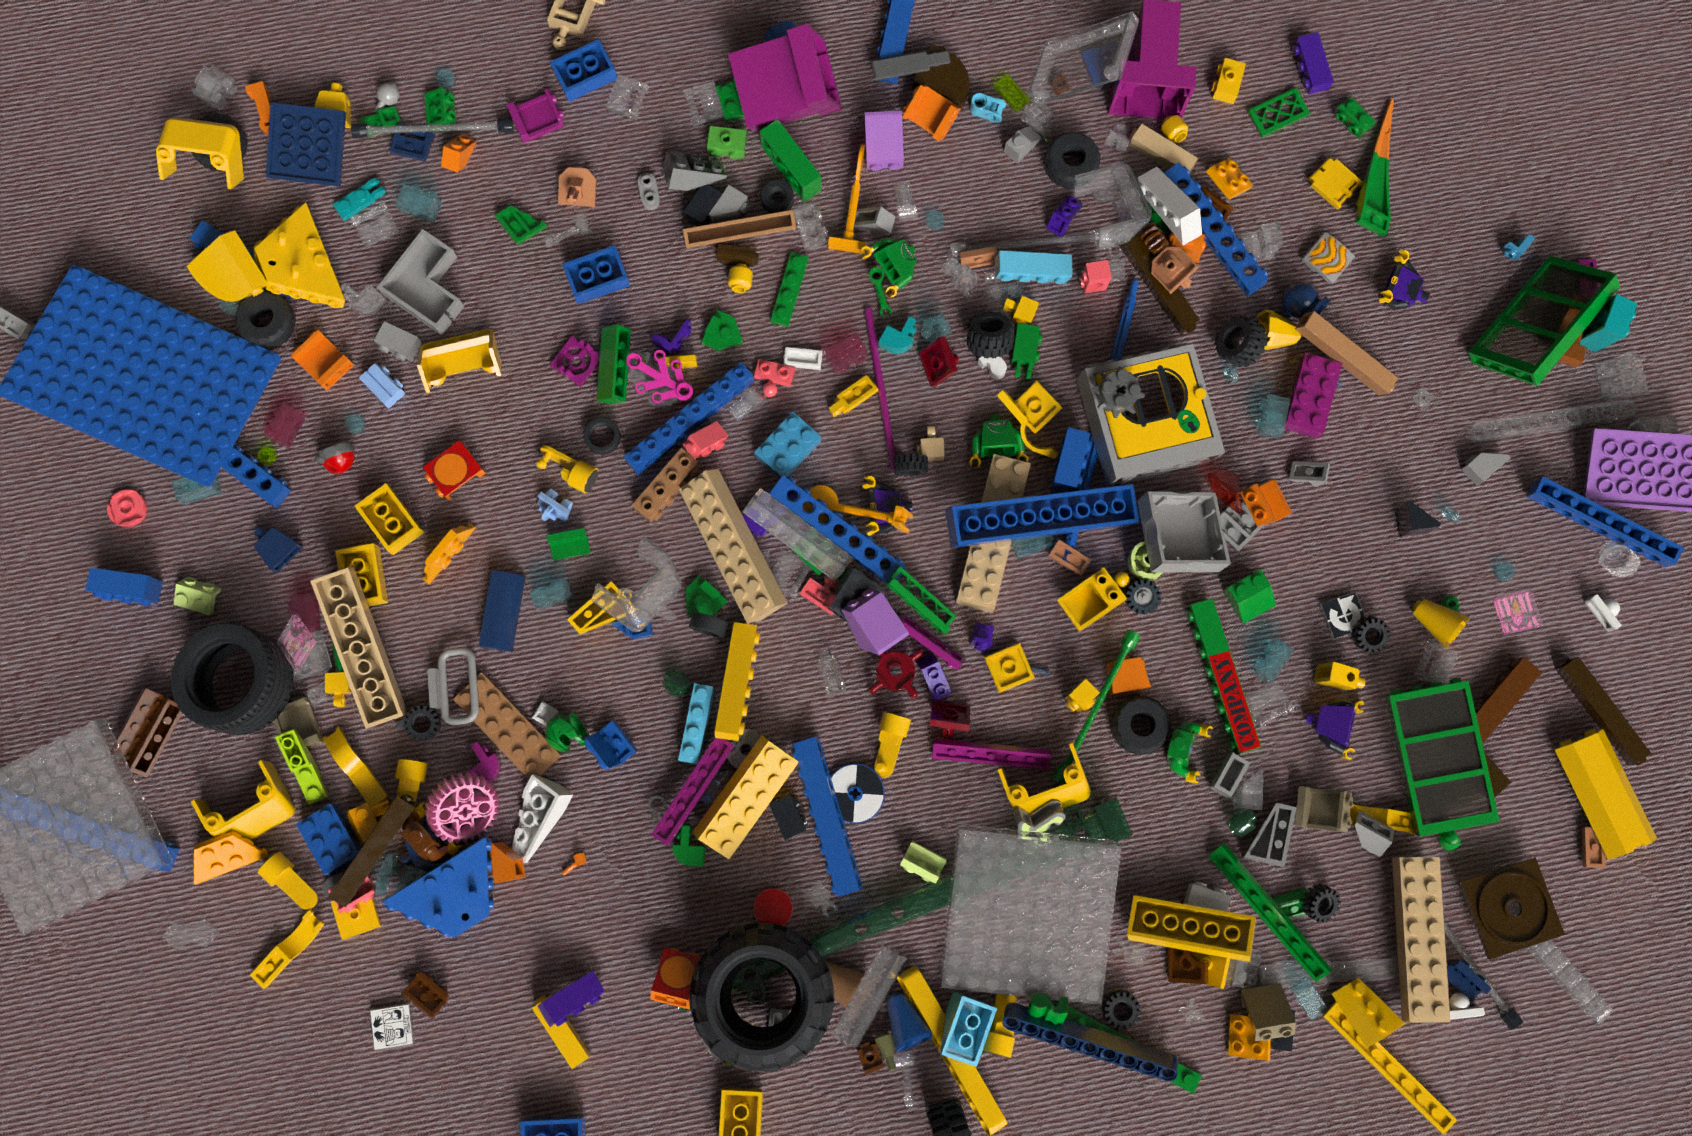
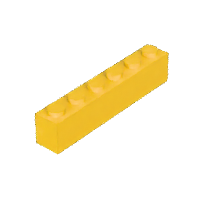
[715,622,760,741]

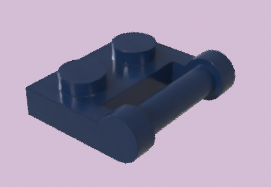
[389,123,435,162]

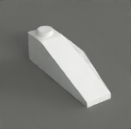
[512,774,573,863]

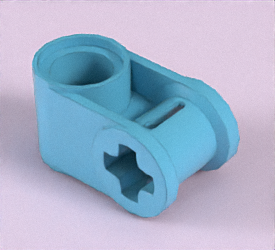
[969,93,1006,123]

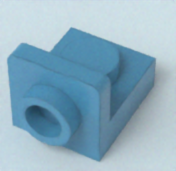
[1501,234,1535,261]

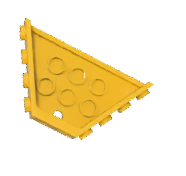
[253,203,345,308]

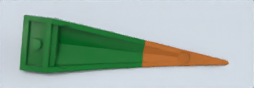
[1355,99,1394,237]

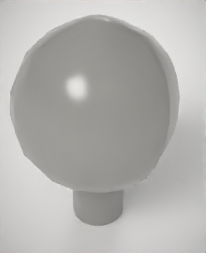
[375,82,399,110]

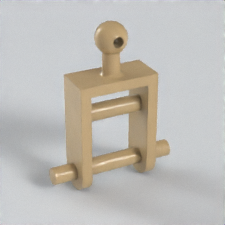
[547,0,605,49]

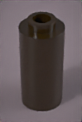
[717,244,759,267]

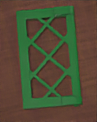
[1247,87,1311,138]

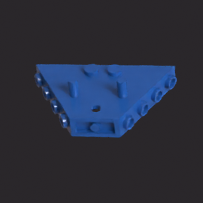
[382,833,494,938]

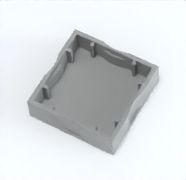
[1137,491,1231,572]

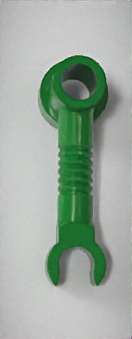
[869,267,892,318]

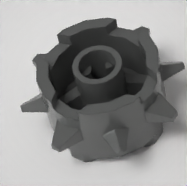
[1092,366,1144,419]

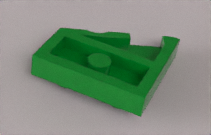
[495,205,547,246]

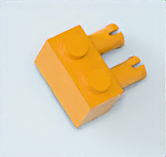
[347,799,389,846]

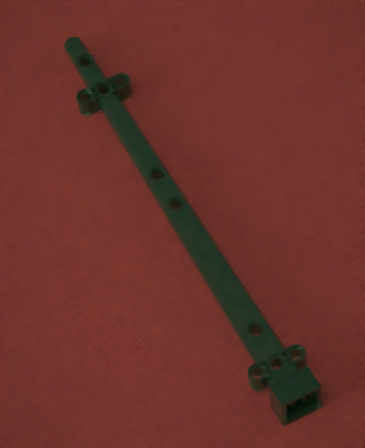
[677,798,1133,1013]

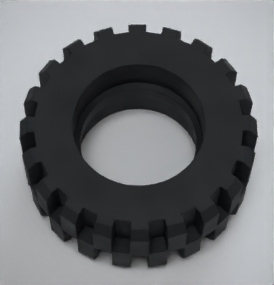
[926,1097,971,1136]

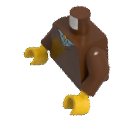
[401,802,461,861]

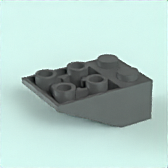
[662,151,727,191]

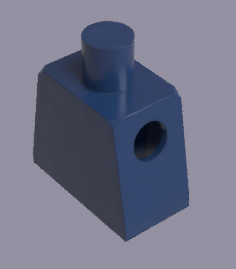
[254,526,303,573]

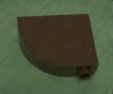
[912,44,969,112]

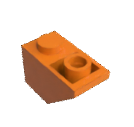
[441,135,476,173]
[489,842,526,883]

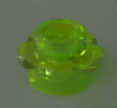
[258,447,277,466]

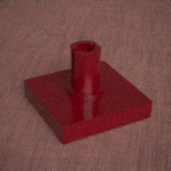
[918,336,959,387]
[930,700,970,739]

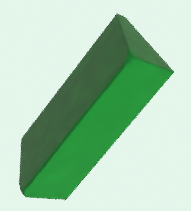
[1272,889,1309,919]

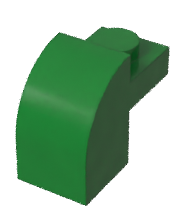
[673,826,706,867]

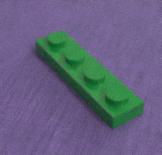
[771,252,809,328]

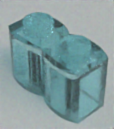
[530,580,574,610]

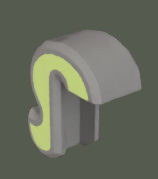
[1014,800,1066,836]

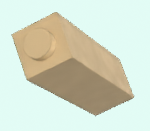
[1129,124,1198,172]

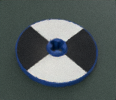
[831,764,885,823]

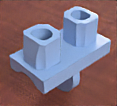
[537,489,573,523]

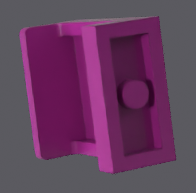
[506,88,565,143]

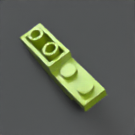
[275,729,329,805]

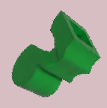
[1027,993,1068,1025]

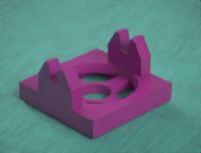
[550,336,600,388]

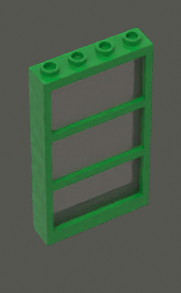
[1468,256,1620,386]
[1385,677,1500,837]

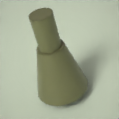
[874,1032,897,1071]

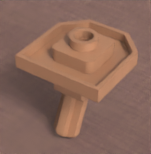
[558,167,597,207]
[1151,247,1199,294]

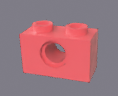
[1079,260,1112,294]

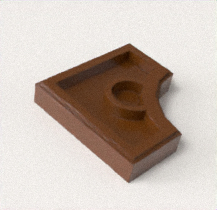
[1168,947,1208,984]

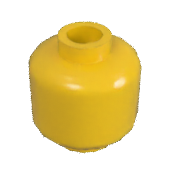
[1161,115,1188,143]
[728,264,753,293]

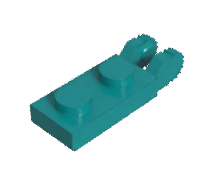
[333,178,386,221]

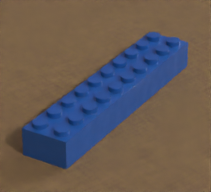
[945,484,1139,548]

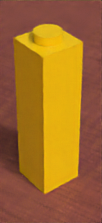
[532,994,591,1069]

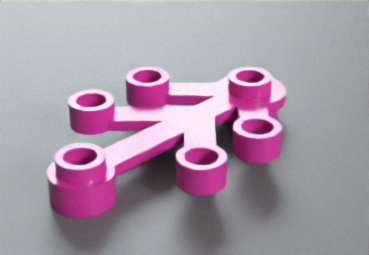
[626,350,693,404]

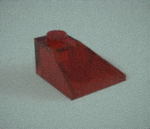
[1207,469,1243,515]

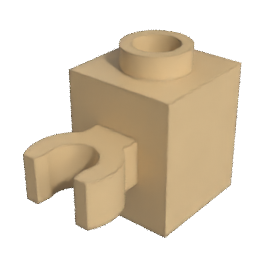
[916,426,944,461]

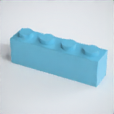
[995,251,1072,284]
[678,683,715,765]

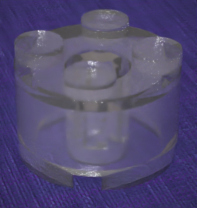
[192,64,237,110]

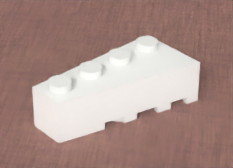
[1138,167,1202,245]

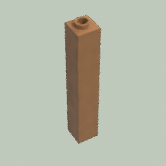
[1295,311,1398,395]

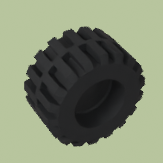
[967,311,1015,359]
[1215,315,1268,367]

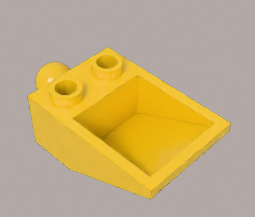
[1057,568,1130,632]

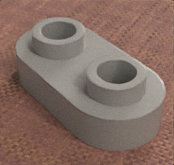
[638,173,660,210]

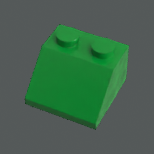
[1223,569,1276,624]

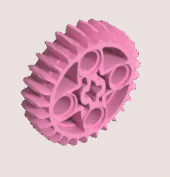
[425,772,500,844]

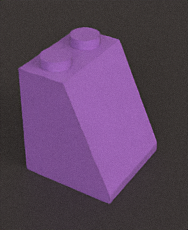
[864,111,904,171]
[842,589,909,655]

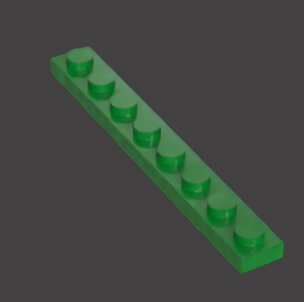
[1208,843,1333,982]
[1053,1000,1202,1094]

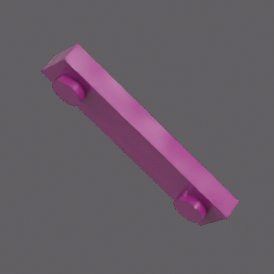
[899,614,966,670]

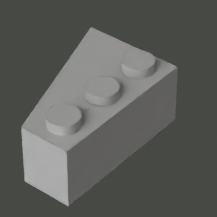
[1243,803,1296,867]

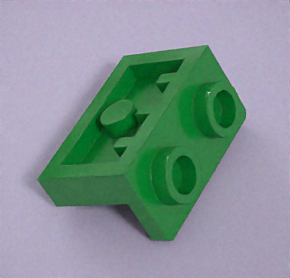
[715,77,744,122]
[424,87,456,130]
[1334,97,1376,139]

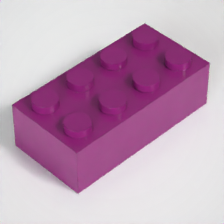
[1281,353,1343,439]

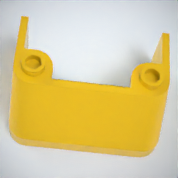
[156,117,244,189]
[417,329,501,393]
[998,741,1091,814]
[190,760,296,841]

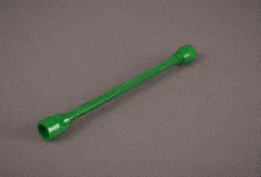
[1051,629,1141,785]

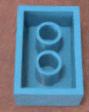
[754,412,821,480]

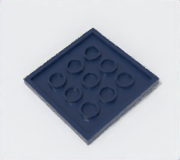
[266,102,346,187]

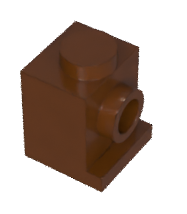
[857,1040,884,1074]

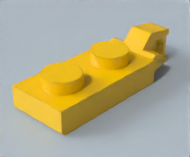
[829,375,878,417]

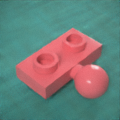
[754,359,795,397]
[800,573,839,616]

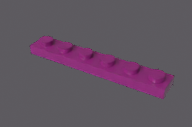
[651,738,734,846]
[932,739,1051,770]

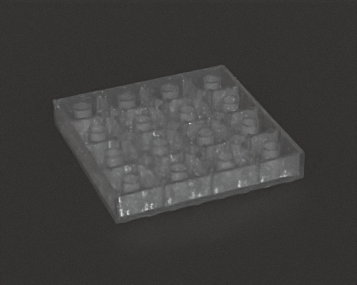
[0,719,173,936]
[940,824,1121,1005]

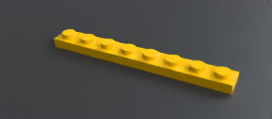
[1322,1001,1457,1135]

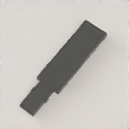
[871,51,951,81]

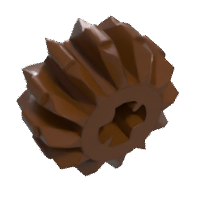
[1139,222,1169,255]

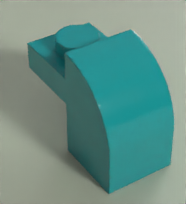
[878,316,917,354]

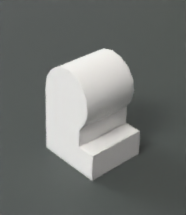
[977,357,1007,380]

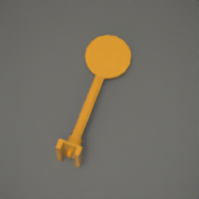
[828,144,866,254]
[802,485,913,533]

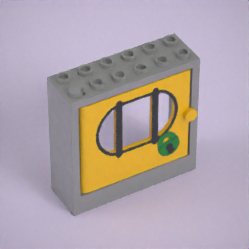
[1077,343,1225,487]

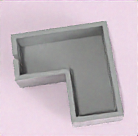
[377,229,464,336]

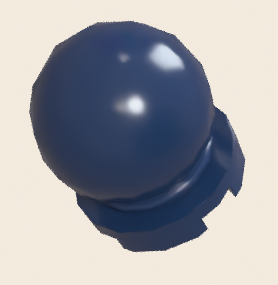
[1281,281,1331,318]

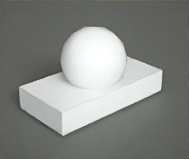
[1584,594,1622,632]
[1449,993,1485,1020]

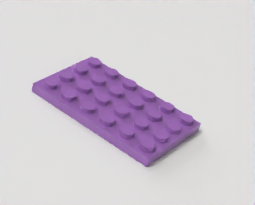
[1583,428,1692,512]

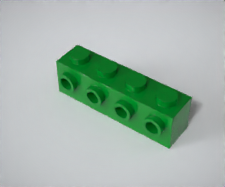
[596,324,631,405]

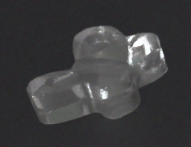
[1179,999,1205,1024]

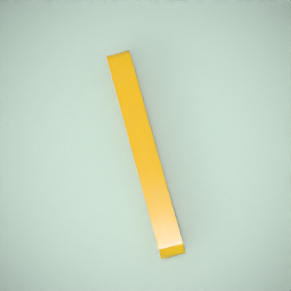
[897,966,1007,1136]

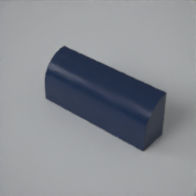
[478,570,526,653]

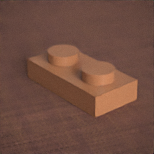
[959,246,998,270]
[1048,540,1091,577]
[1582,827,1606,868]

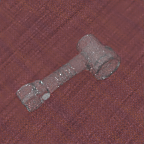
[544,213,591,248]
[893,1052,914,1108]

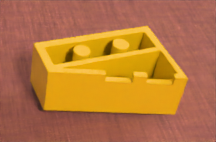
[567,581,637,635]
[1332,978,1406,1047]

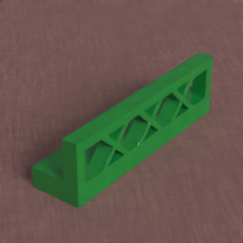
[884,566,957,634]

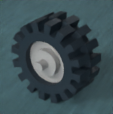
[1124,579,1161,614]

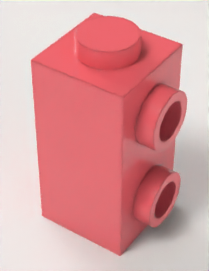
[683,421,729,460]

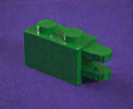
[1011,323,1043,379]

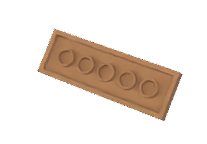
[453,672,562,779]

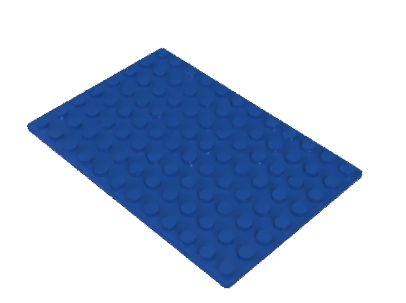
[0,265,281,487]

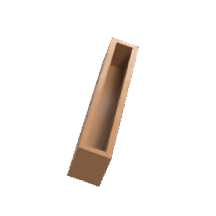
[683,210,797,249]

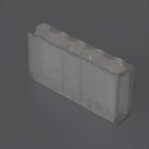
[831,945,907,1047]

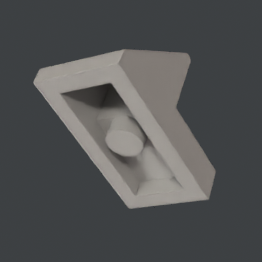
[1289,461,1330,487]

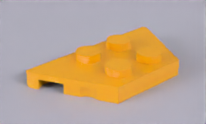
[423,523,476,585]
[194,830,268,885]

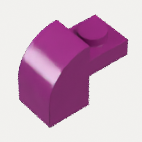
[468,742,501,783]

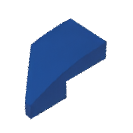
[612,616,653,639]

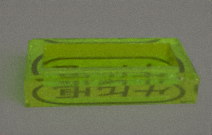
[993,74,1031,113]

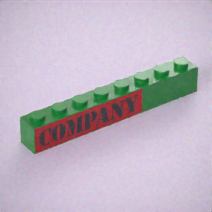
[1186,598,1262,755]

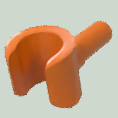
[562,852,586,875]

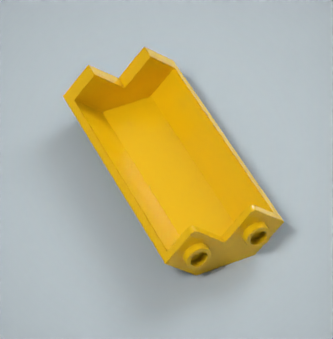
[1555,728,1657,860]

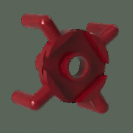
[869,649,922,700]

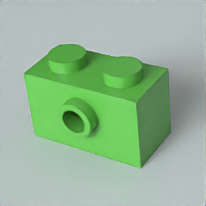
[707,126,747,159]

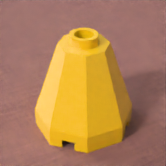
[1256,310,1301,350]

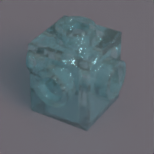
[921,313,951,344]

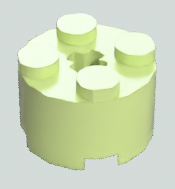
[1127,541,1163,581]

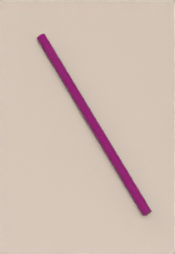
[864,308,896,471]

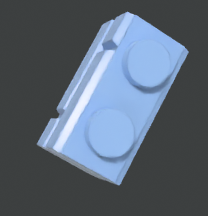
[359,363,405,408]

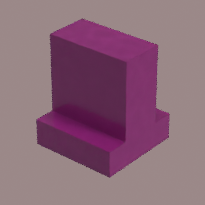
[1108,0,1196,119]
[728,24,843,132]

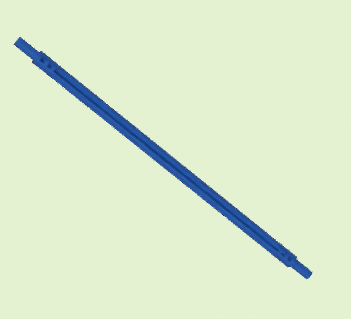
[1063,280,1139,563]

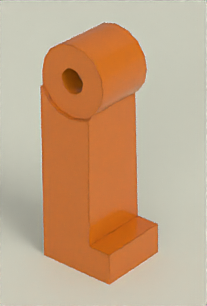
[245,81,272,136]

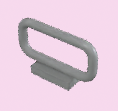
[427,647,479,725]

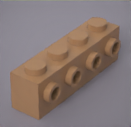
[632,448,700,523]

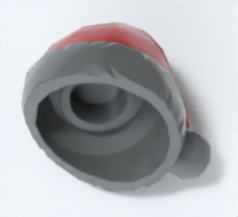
[315,442,355,474]

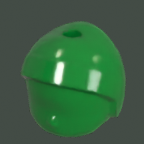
[1438,830,1461,851]

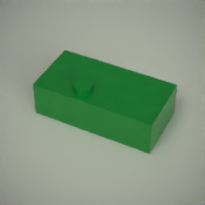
[760,119,821,203]

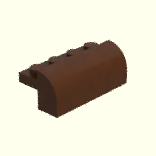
[105,687,182,778]

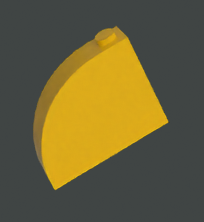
[186,230,268,302]

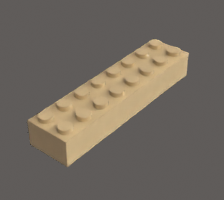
[955,454,1031,613]
[679,469,788,624]
[311,566,408,729]
[1392,857,1450,1022]

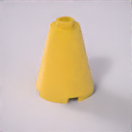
[1412,599,1470,649]

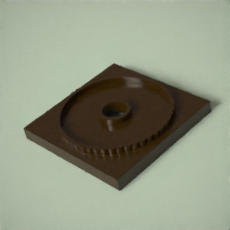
[1459,857,1565,960]

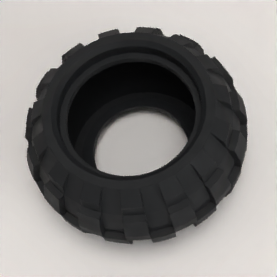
[689,923,834,1072]

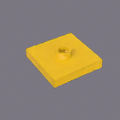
[1015,381,1063,434]
[984,643,1035,693]
[331,898,382,940]
[1192,952,1230,989]

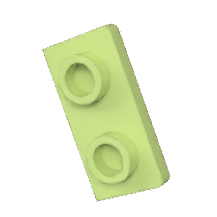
[174,577,221,615]
[900,841,947,884]

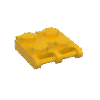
[1308,158,1363,210]

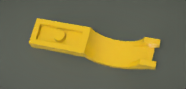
[997,389,1059,459]
[322,726,389,807]
[1350,804,1425,834]
[250,909,325,989]

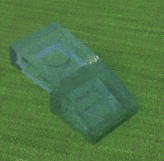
[1011,535,1056,559]
[375,854,397,895]
[1289,977,1327,1021]

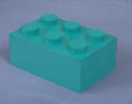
[1580,294,1638,352]

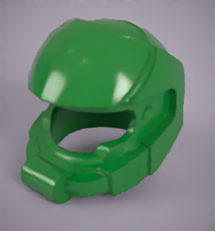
[545,713,589,752]

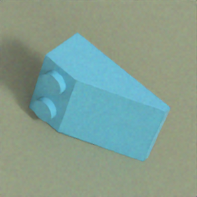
[940,991,997,1067]

